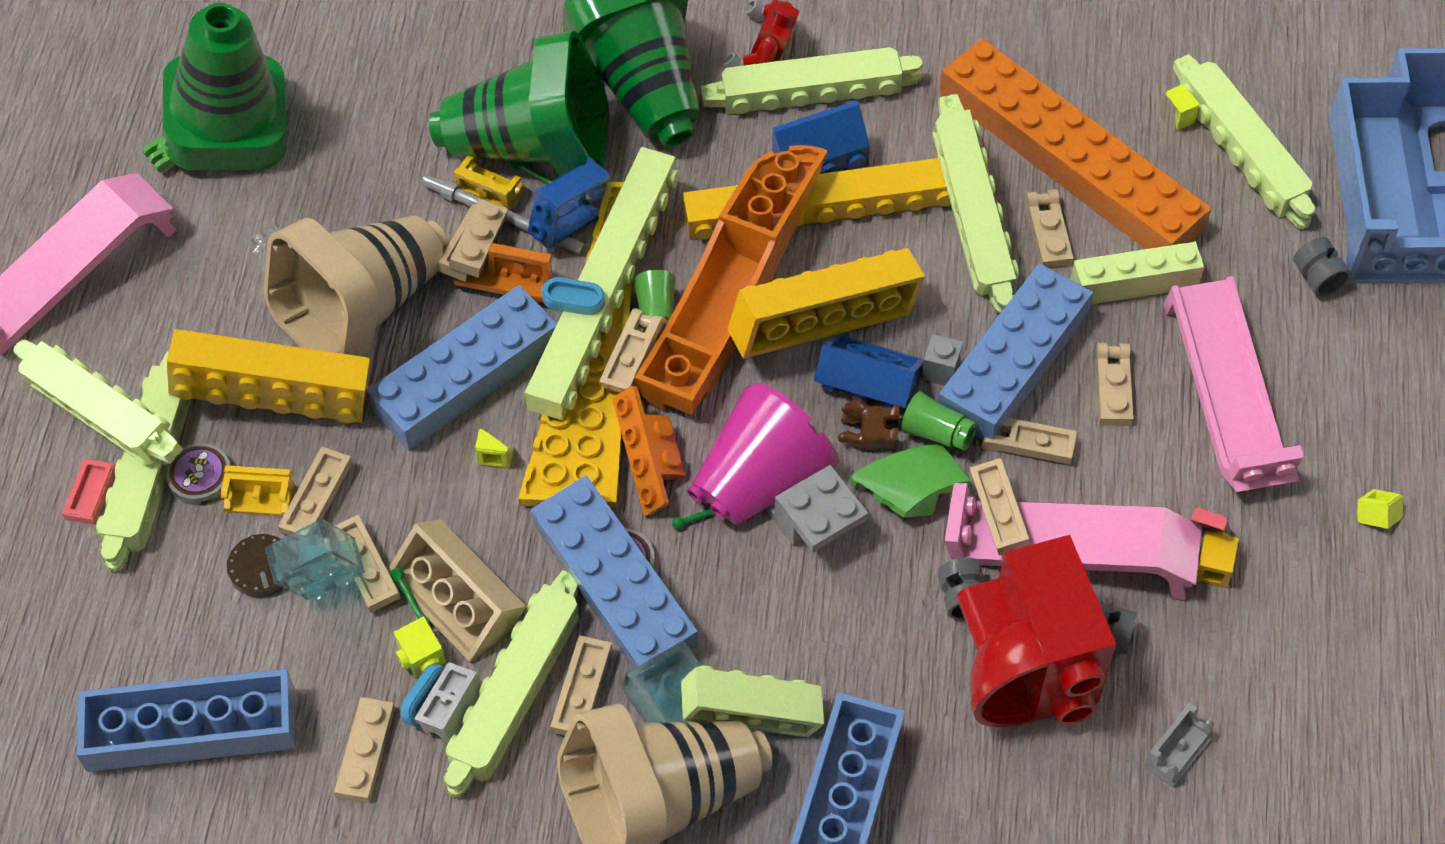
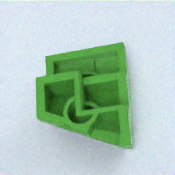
[849,444,971,518]

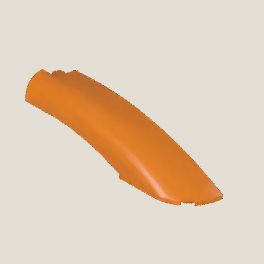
[634,145,828,415]

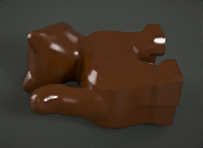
[838,397,900,450]

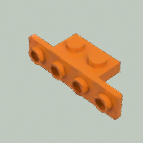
[454,243,552,303]
[613,386,685,516]

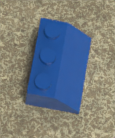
[772,100,870,174]
[814,334,924,410]

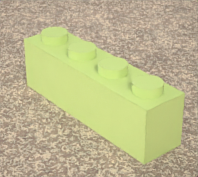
[1070,242,1204,305]
[681,666,824,737]

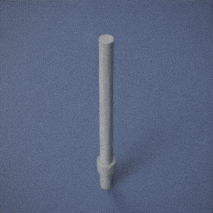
[421,174,586,255]

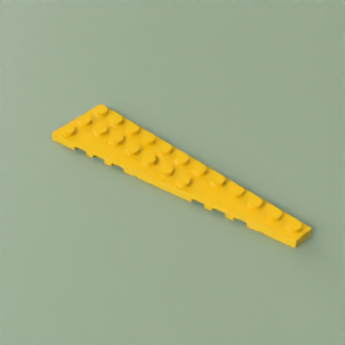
[518,182,633,508]

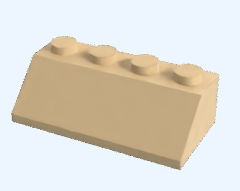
[387,519,526,662]

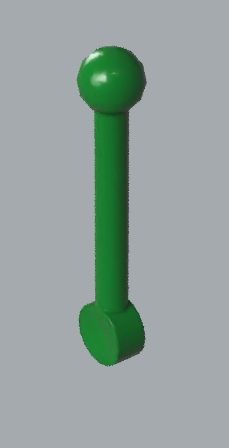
[511,161,552,184]
[672,509,714,530]
[390,568,430,626]

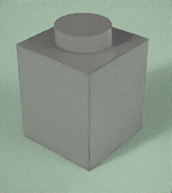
[921,334,963,386]

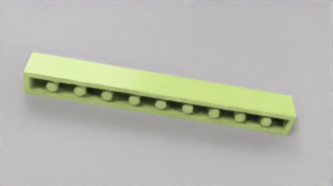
[525,147,679,420]

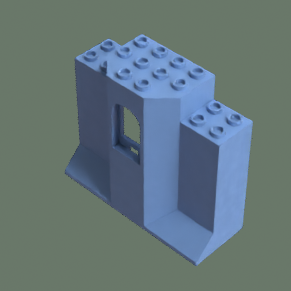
[1329,47,1445,283]

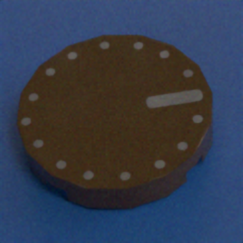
[227,534,294,598]

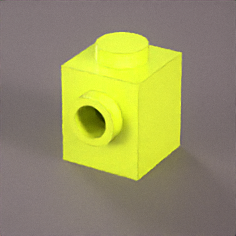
[393,616,446,678]

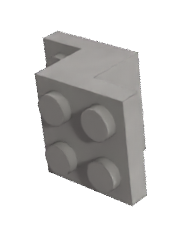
[765,465,868,552]

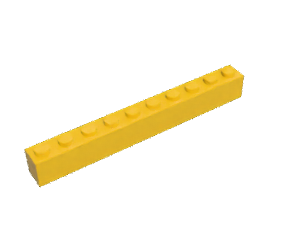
[683,158,990,240]

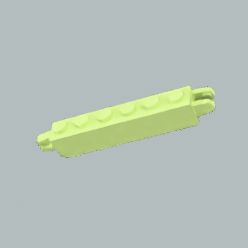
[701,47,923,115]
[1173,54,1316,230]
[932,94,1019,314]
[13,340,183,465]
[96,351,192,573]
[444,570,579,799]

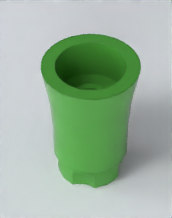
[632,270,676,343]
[902,391,977,451]

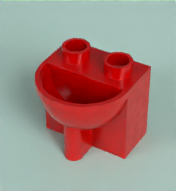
[956,534,1116,727]

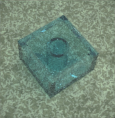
[265,519,365,601]
[622,640,701,723]

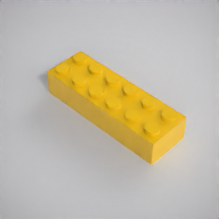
[727,248,925,359]
[167,329,370,423]

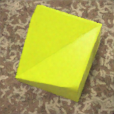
[1165,84,1200,131]
[475,429,514,468]
[1357,489,1403,529]

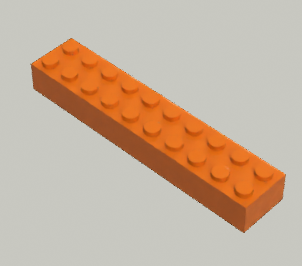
[939,38,1212,249]

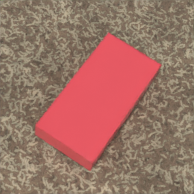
[62,458,116,525]
[1191,507,1228,532]

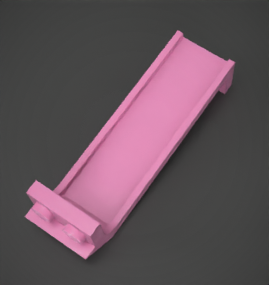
[0,173,177,356]
[1163,276,1304,492]
[945,483,1202,600]

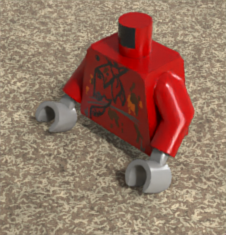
[723,0,800,68]

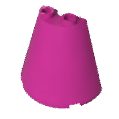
[687,383,840,525]

